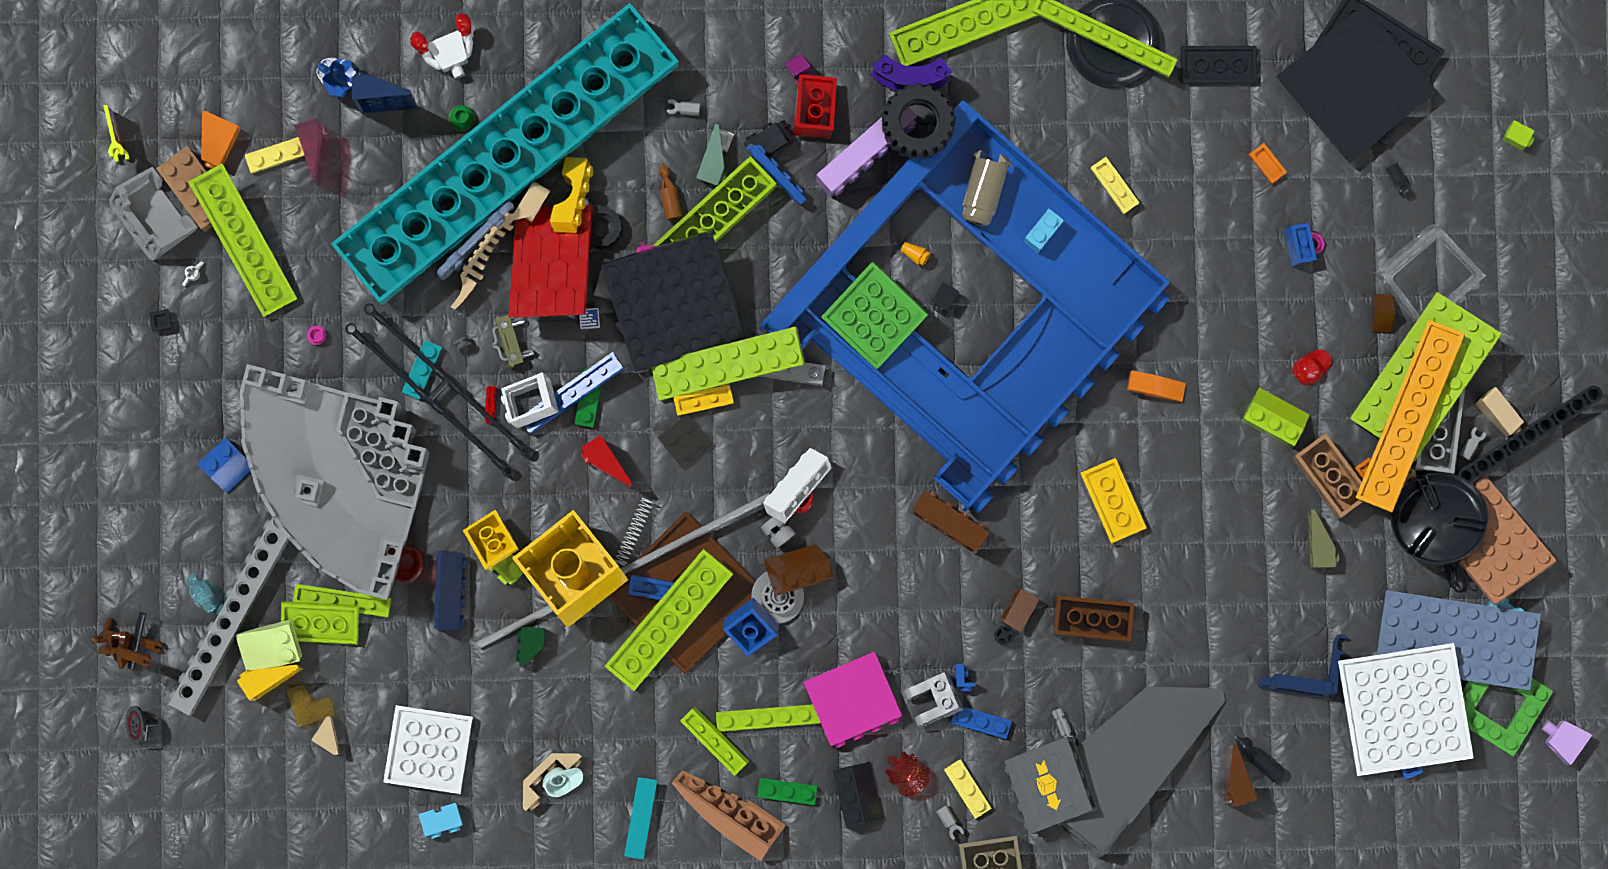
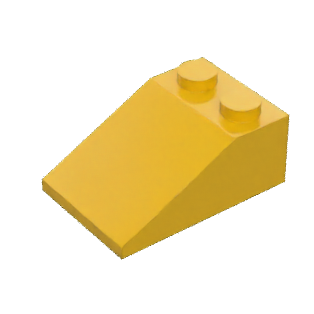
[463,510,519,570]
[237,665,303,701]

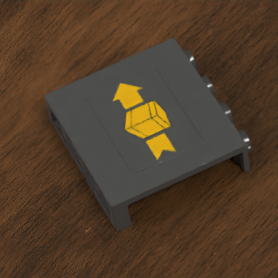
[1005,737,1098,834]

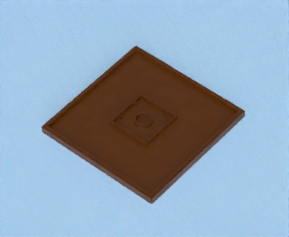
[608,511,767,674]

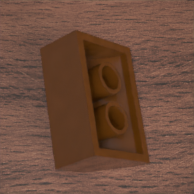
[764,544,835,597]

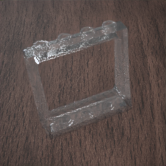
[1374,224,1486,323]

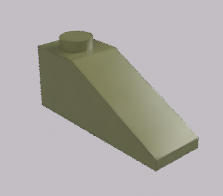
[1308,510,1339,568]

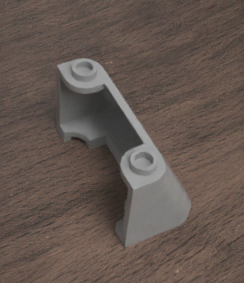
[109,167,197,261]

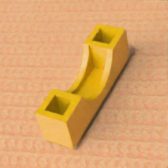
[550,157,593,233]

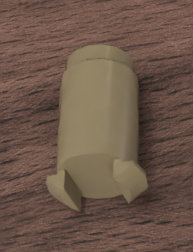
[961,150,1013,226]

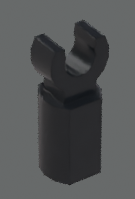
[1386,163,1410,197]

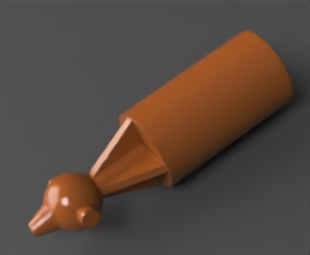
[658,163,683,221]

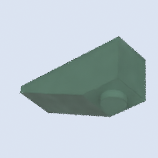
[696,124,727,186]

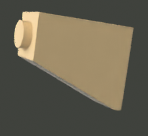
[1474,387,1524,437]

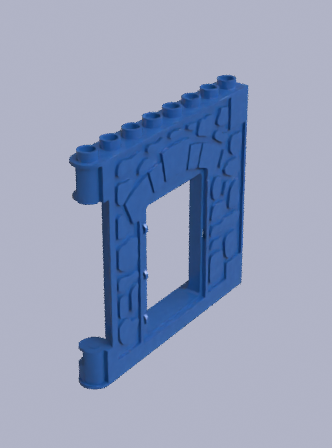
[759,100,1171,513]

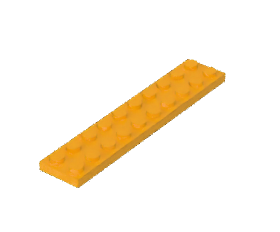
[1356,320,1465,512]

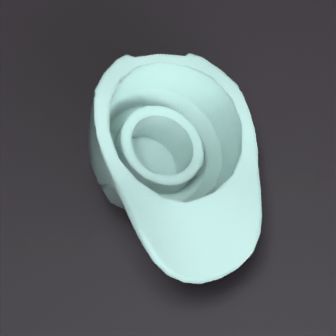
[543,767,583,797]

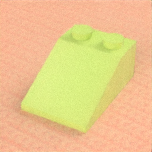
[235,619,302,670]

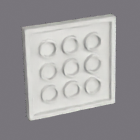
[383,705,473,794]

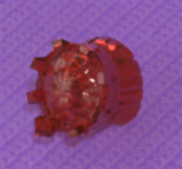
[392,544,425,584]
[885,752,930,796]

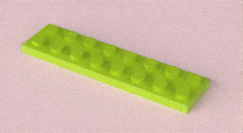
[889,0,1039,66]
[188,164,297,317]
[651,327,805,401]
[604,549,733,691]

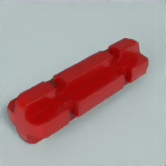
[485,386,497,424]

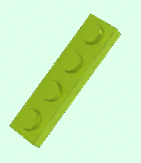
[680,706,749,776]

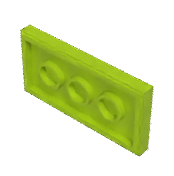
[281,601,359,644]

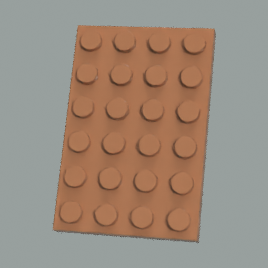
[1459,475,1557,606]

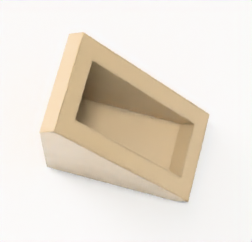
[312,716,340,755]

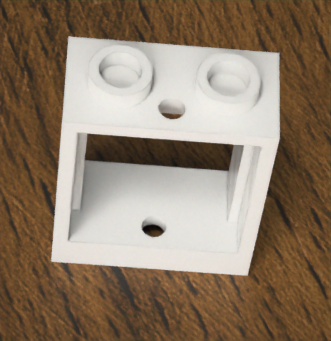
[501,372,559,428]

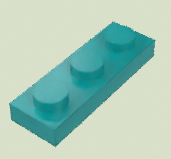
[402,340,442,400]

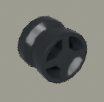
[994,625,1014,645]

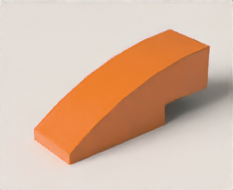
[1127,370,1186,402]

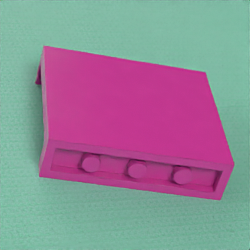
[803,652,902,748]

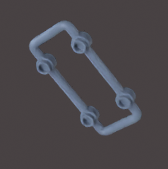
[437,202,515,280]

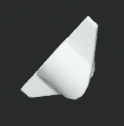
[182,261,204,287]

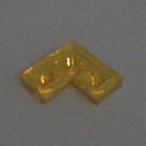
[286,684,336,727]

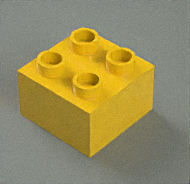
[512,510,628,628]

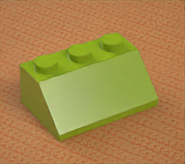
[1241,387,1309,448]

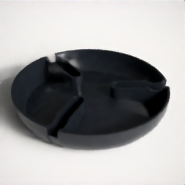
[1066,0,1161,88]
[1391,472,1489,565]

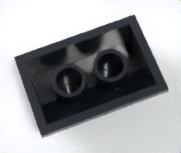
[832,762,883,827]

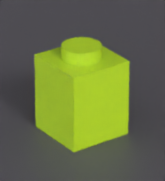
[1502,120,1535,150]

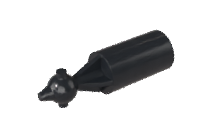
[1234,736,1285,782]

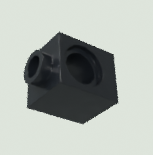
[930,282,959,314]

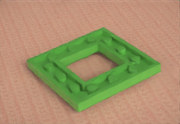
[1462,678,1553,757]

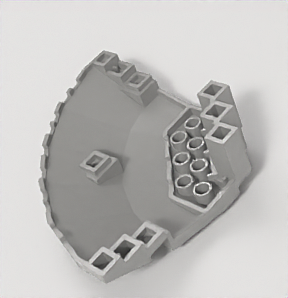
[240,364,430,600]

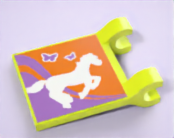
[103,105,130,163]

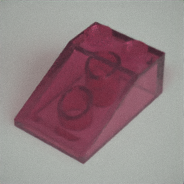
[294,118,328,185]

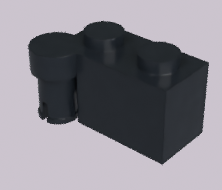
[743,120,795,164]

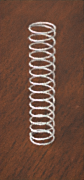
[614,498,654,566]

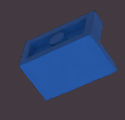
[1284,223,1317,267]

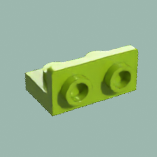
[489,554,523,586]

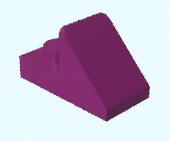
[785,54,814,86]

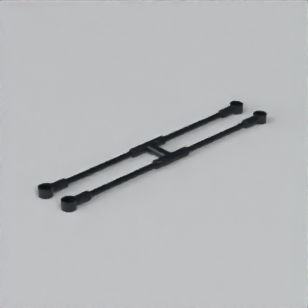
[345,303,532,477]

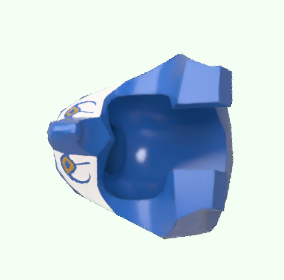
[316,58,359,98]

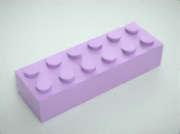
[816,107,917,198]

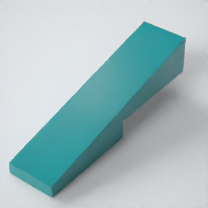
[624,777,657,860]

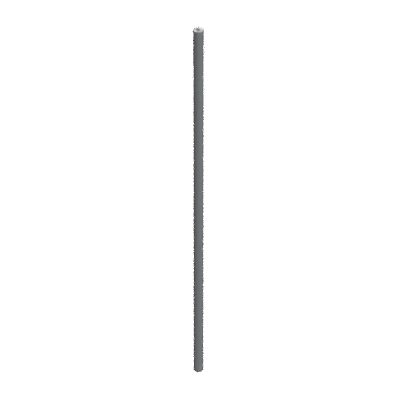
[477,493,770,649]

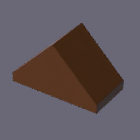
[1372,294,1395,333]

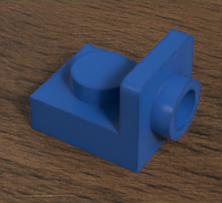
[954,664,976,691]

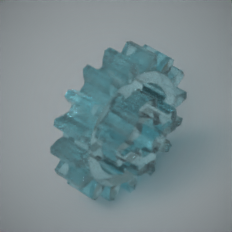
[186,573,216,613]

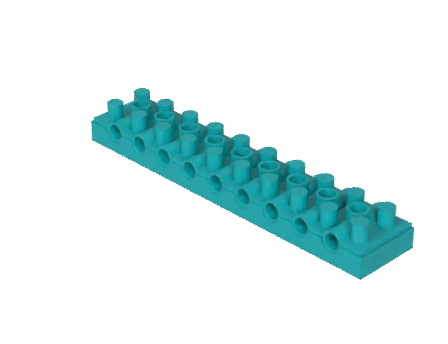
[331,3,679,306]

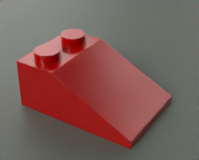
[793,74,837,139]
[581,435,633,489]

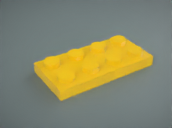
[1080,458,1146,543]

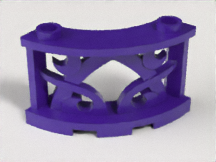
[870,55,952,91]

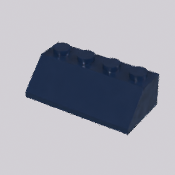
[434,551,467,631]

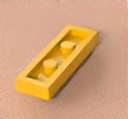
[673,384,734,416]

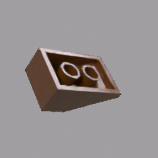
[1222,744,1257,807]

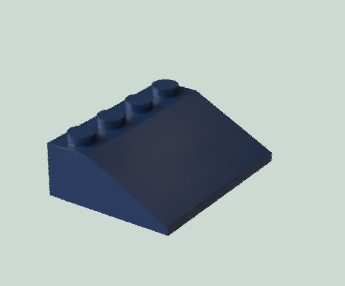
[351,72,418,114]

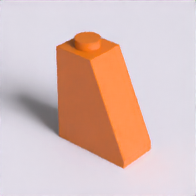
[201,110,241,169]

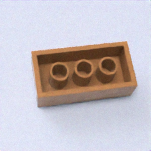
[156,146,213,233]
[1292,433,1363,519]

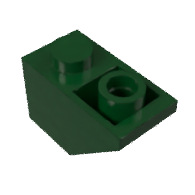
[516,627,546,666]

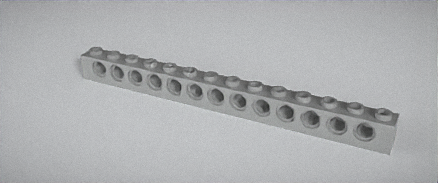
[169,487,311,716]

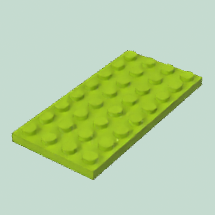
[1350,292,1502,462]

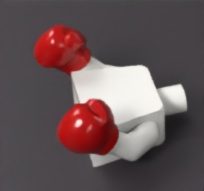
[410,13,473,79]

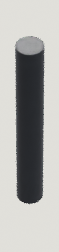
[127,612,146,669]

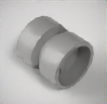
[760,517,796,549]

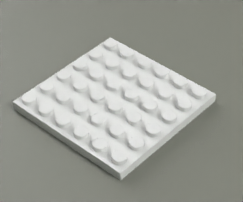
[1338,643,1473,776]

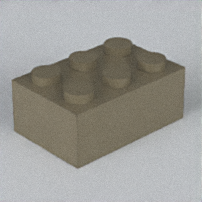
[958,835,1022,869]

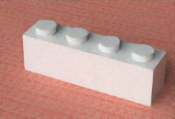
[763,448,831,523]

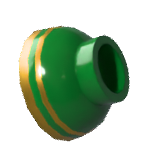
[449,105,476,132]

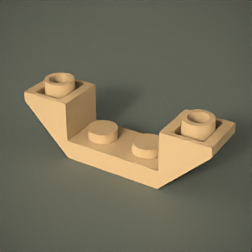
[523,753,582,811]

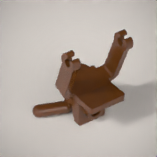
[90,618,163,669]

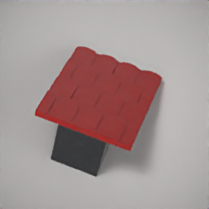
[508,204,593,322]

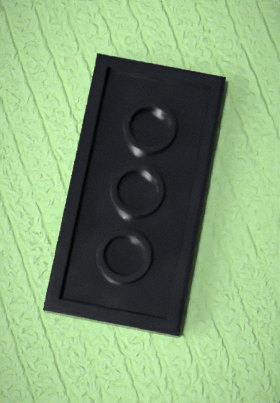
[1180,46,1257,85]

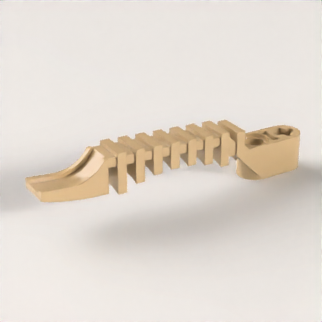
[451,181,550,309]

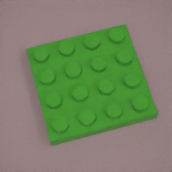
[821,261,929,369]

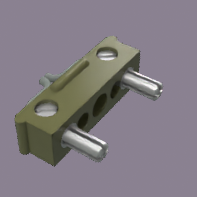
[492,315,534,369]

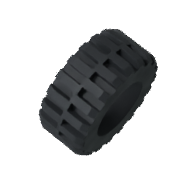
[882,83,956,160]

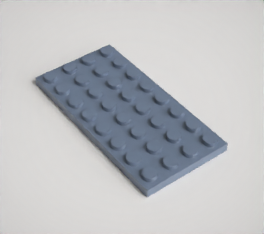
[1376,590,1541,691]

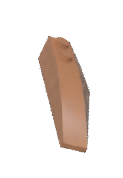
[672,770,786,861]

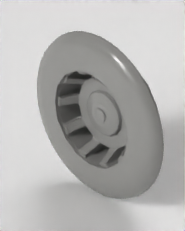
[752,572,804,623]

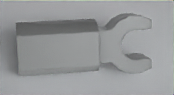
[667,99,700,116]
[1459,427,1486,462]
[936,805,964,840]

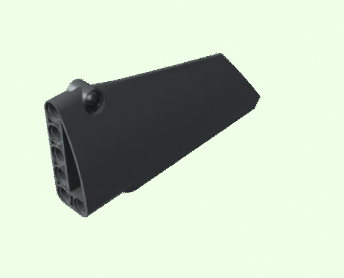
[1057,687,1225,858]

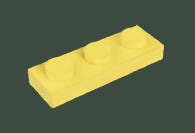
[245,137,306,174]
[1090,157,1139,215]
[944,759,991,819]

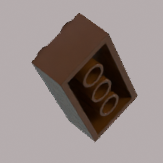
[910,490,990,555]
[1052,595,1134,643]

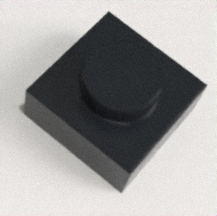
[149,309,172,332]

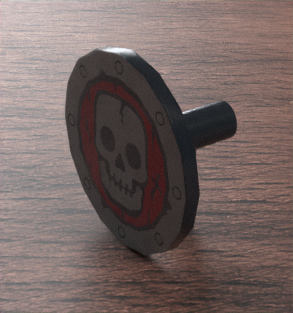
[126,706,158,745]

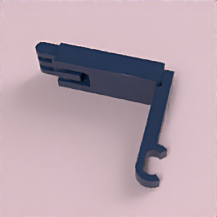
[1257,634,1347,699]

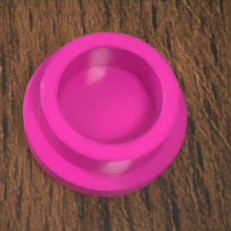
[307,326,326,345]

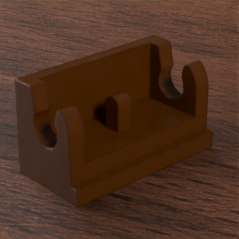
[999,588,1039,632]

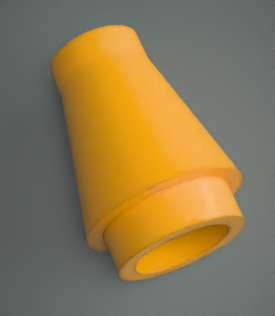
[901,242,930,266]

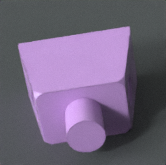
[1542,720,1592,765]

